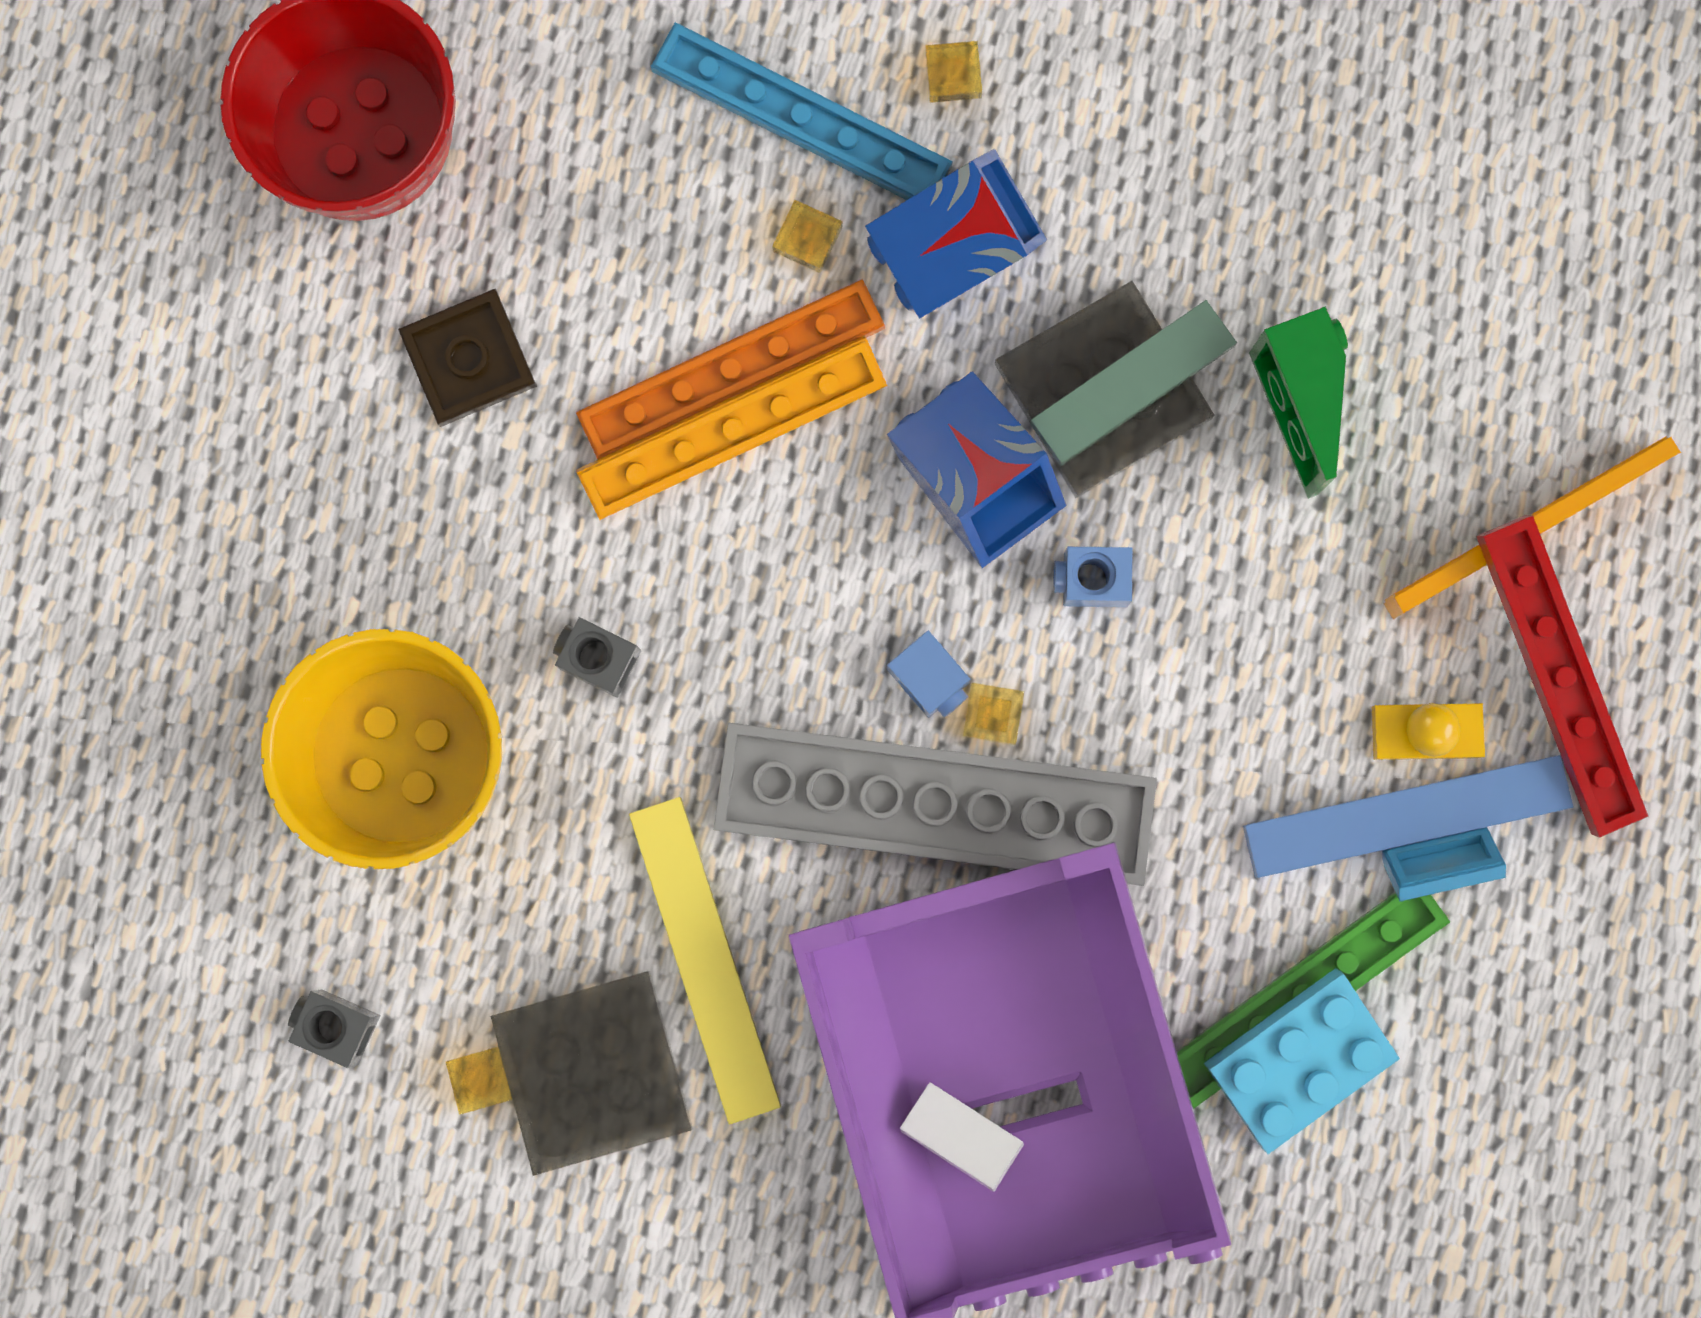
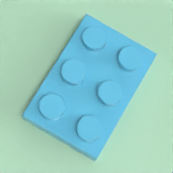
[1204,968,1400,1154]

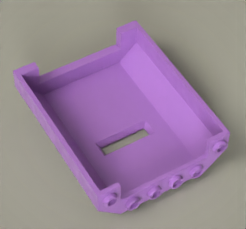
[789,842,1231,1318]

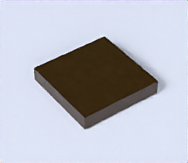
[398,289,537,427]

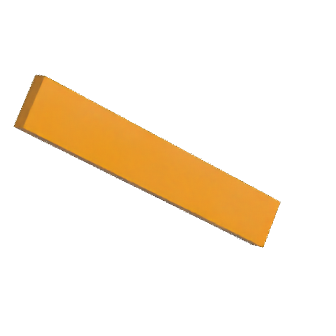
[576,336,887,520]
[1383,436,1681,619]

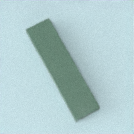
[1030,300,1237,467]

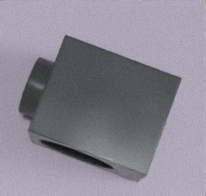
[553,617,641,698]
[288,989,381,1068]

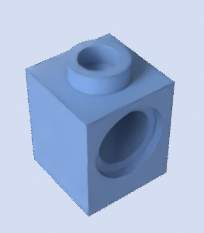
[1053,546,1132,607]
[887,630,971,718]

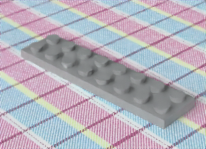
[713,723,1157,886]

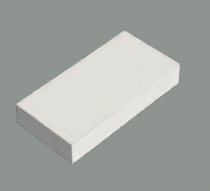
[900,1082,1024,1192]

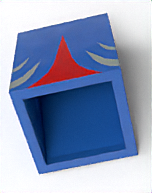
[865,149,1047,319]
[887,371,1067,568]

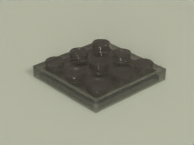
[995,281,1215,499]
[491,971,693,1176]

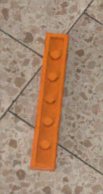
[576,279,885,459]

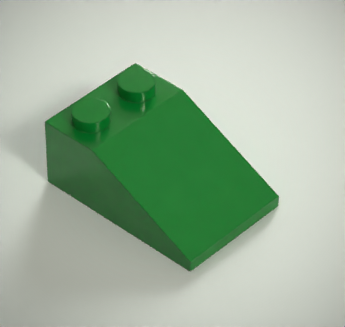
[1249,306,1348,499]

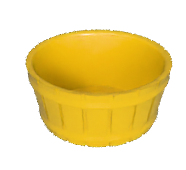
[261,629,502,869]

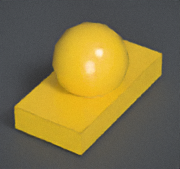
[1372,703,1485,760]

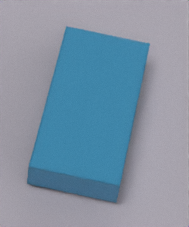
[1382,827,1506,901]

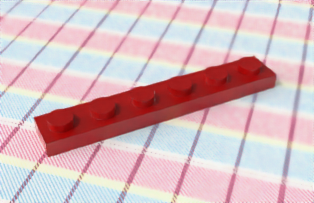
[1476,515,1649,838]

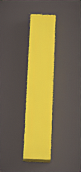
[629,797,781,1125]

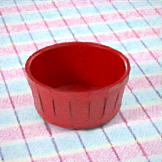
[220,0,456,221]

